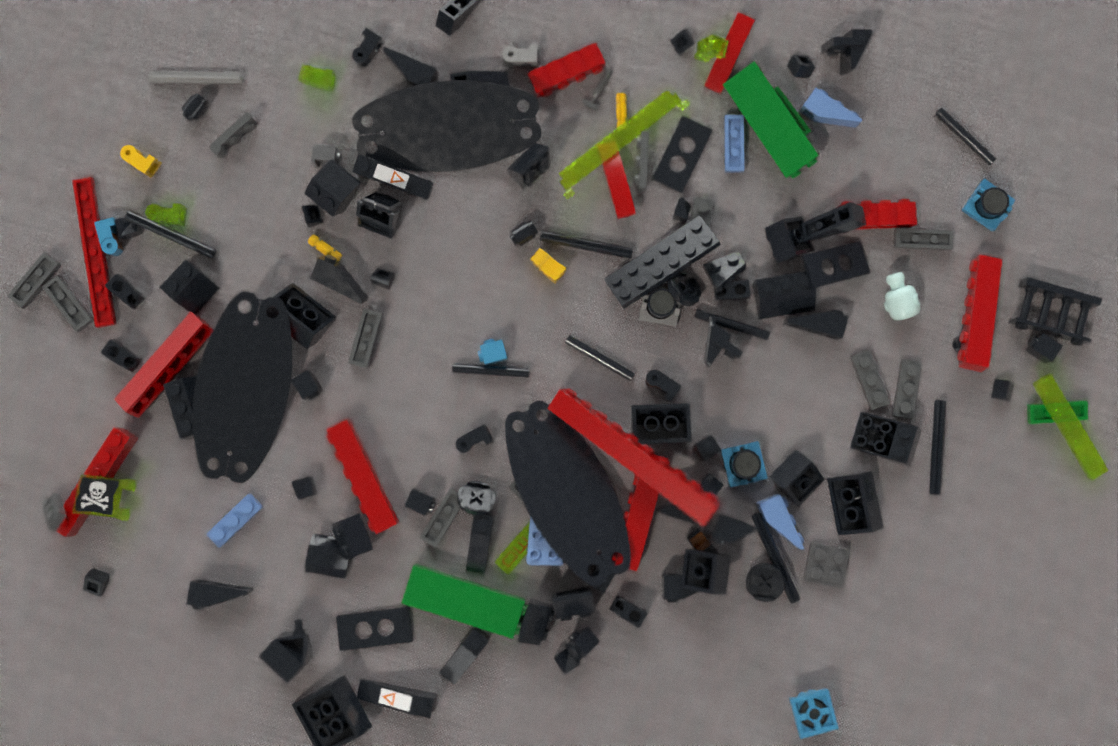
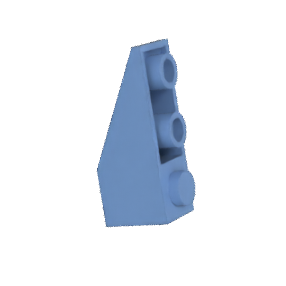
[799,88,863,128]
[756,494,804,550]

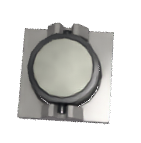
[638,285,681,327]

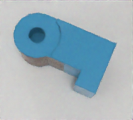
[94,217,124,256]

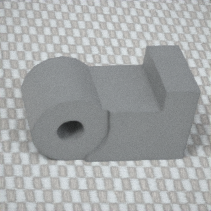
[502,44,538,68]

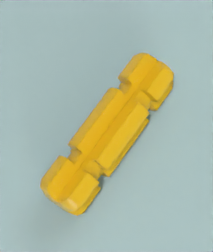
[616,93,627,130]
[307,234,342,262]

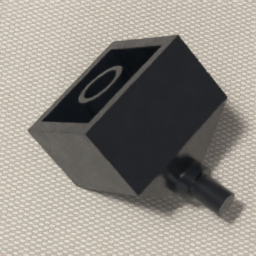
[258,619,313,684]

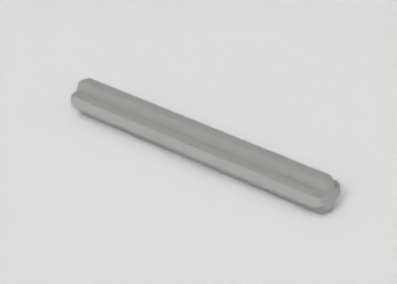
[148,71,243,84]

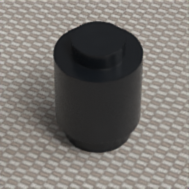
[181,93,209,122]
[509,220,539,247]

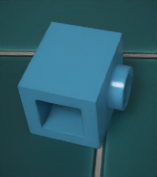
[478,339,508,365]

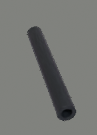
[935,107,996,166]
[694,309,770,340]
[565,335,635,382]
[452,363,529,378]

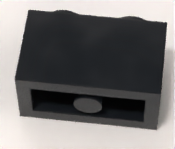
[332,513,373,560]

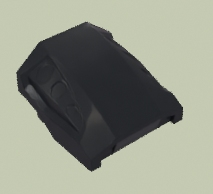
[305,533,349,579]

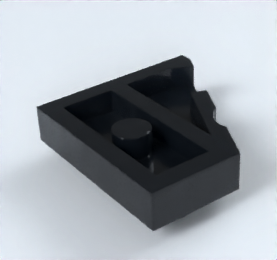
[703,251,746,293]

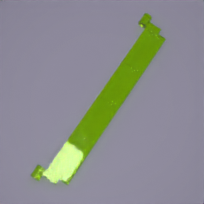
[558,90,690,200]

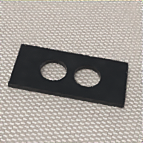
[652,115,713,194]
[801,241,870,289]
[336,606,413,651]

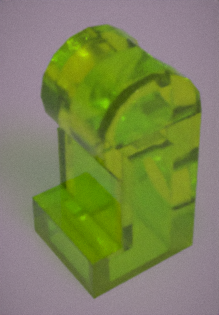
[694,34,729,62]
[298,65,337,92]
[145,203,187,226]

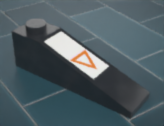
[352,154,434,200]
[357,678,437,718]

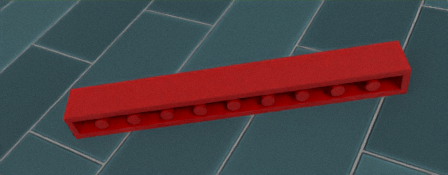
[547,388,722,526]

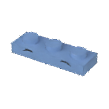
[724,115,744,173]
[206,493,263,548]

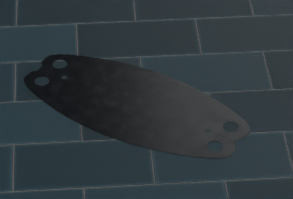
[352,80,541,172]
[193,291,292,483]
[505,401,631,587]

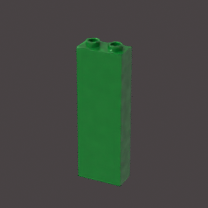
[723,61,820,180]
[401,563,528,639]

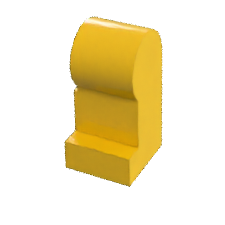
[120,145,162,178]
[529,248,566,284]

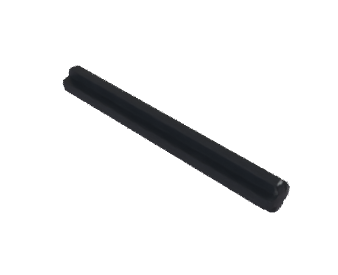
[125,210,217,259]
[540,231,633,259]
[929,400,946,495]
[751,513,800,604]

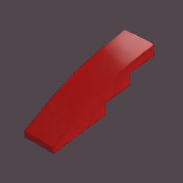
[704,12,755,94]
[597,141,636,219]

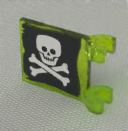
[72,474,137,521]

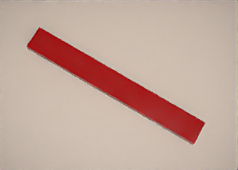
[72,177,117,328]

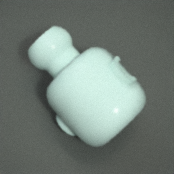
[884,272,921,320]

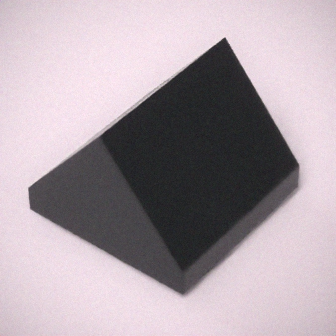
[301,205,323,228]
[370,267,395,289]
[990,379,1014,402]

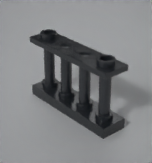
[1008,277,1102,346]

